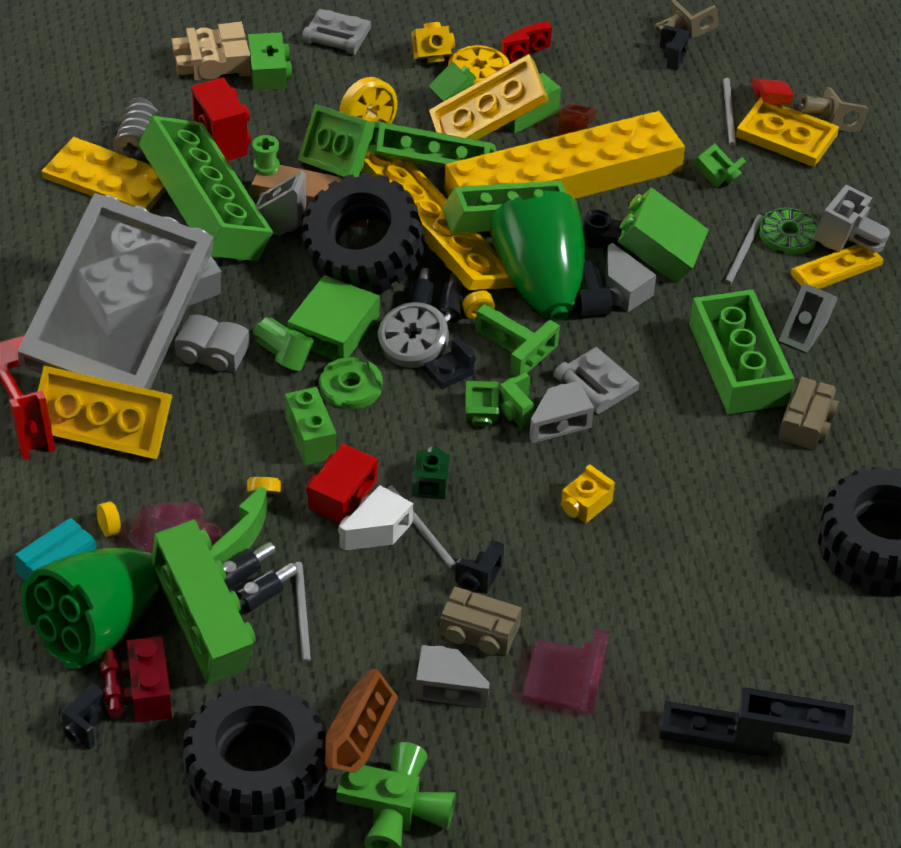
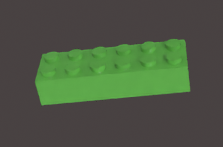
[139,115,273,261]

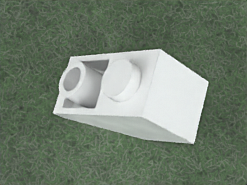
[338,485,413,550]

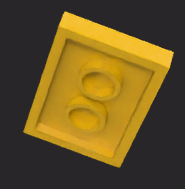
[736,97,839,167]

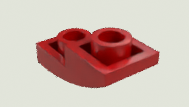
[501,21,552,62]
[751,78,794,106]

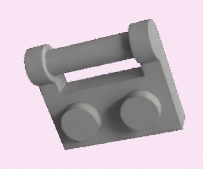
[302,9,371,55]
[554,347,639,414]

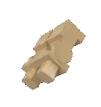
[172,21,251,80]

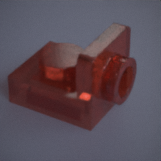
[557,102,597,136]

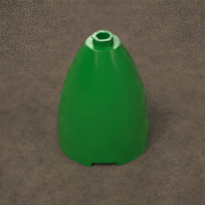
[490,191,585,321]
[21,548,161,669]

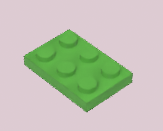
[298,104,375,177]

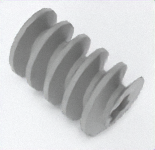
[113,97,161,159]

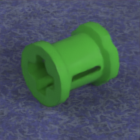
[252,135,280,176]

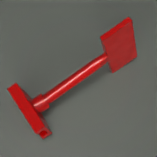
[0,335,56,460]

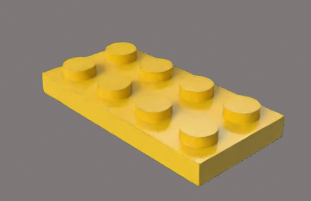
[429,54,549,140]
[42,137,167,211]
[38,366,172,459]

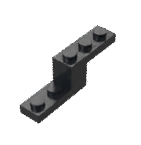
[659,687,854,757]

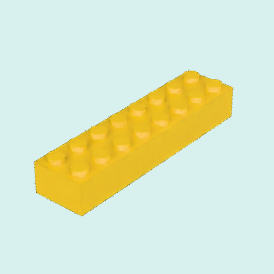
[444,111,685,199]

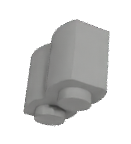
[175,315,250,372]

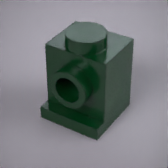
[412,447,450,500]

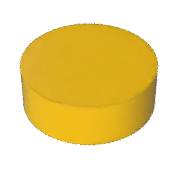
[462,291,495,319]
[247,477,281,494]
[97,501,121,538]

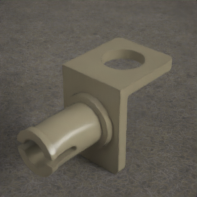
[654,0,718,38]
[799,87,868,132]

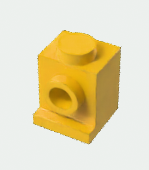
[561,464,615,523]

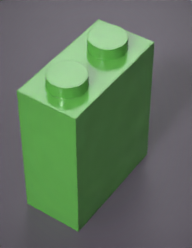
[618,187,709,282]
[288,275,380,360]

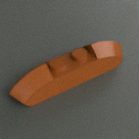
[325,669,398,773]

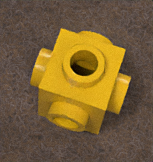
[411,22,455,64]

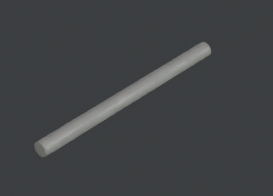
[723,78,736,145]
[724,215,763,285]
[387,485,456,569]
[294,562,311,663]

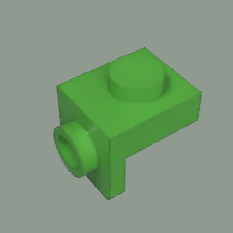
[693,143,746,187]
[499,373,534,428]
[465,381,499,427]

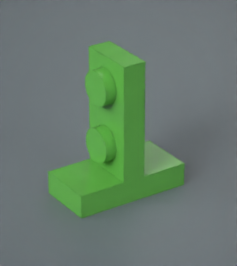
[475,304,560,377]

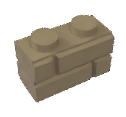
[778,377,839,451]
[440,587,522,656]

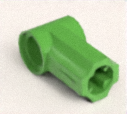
[253,317,314,371]

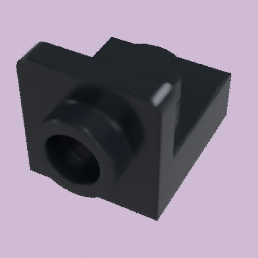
[660,25,690,71]
[424,337,476,389]
[455,540,504,593]
[61,684,106,750]

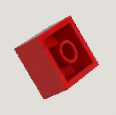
[191,77,251,161]

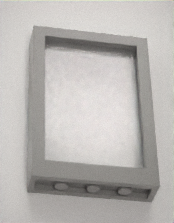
[17,193,213,389]

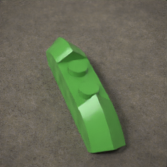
[367,121,496,168]

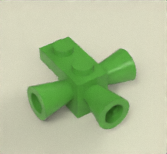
[336,742,456,848]

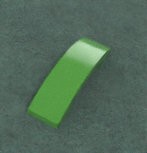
[210,486,267,564]

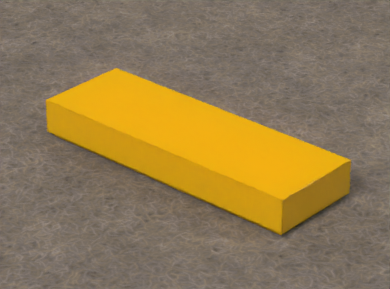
[791,244,884,289]

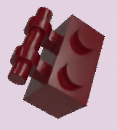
[100,636,172,723]

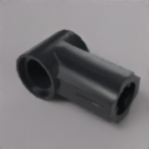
[583,209,624,248]
[575,260,612,317]

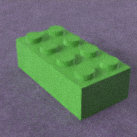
[689,290,794,414]
[151,519,256,684]

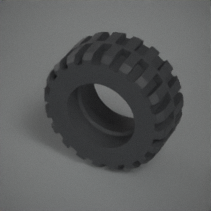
[302,173,425,294]
[817,466,901,596]
[183,683,328,831]

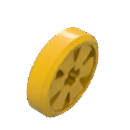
[448,45,510,84]
[339,77,397,124]

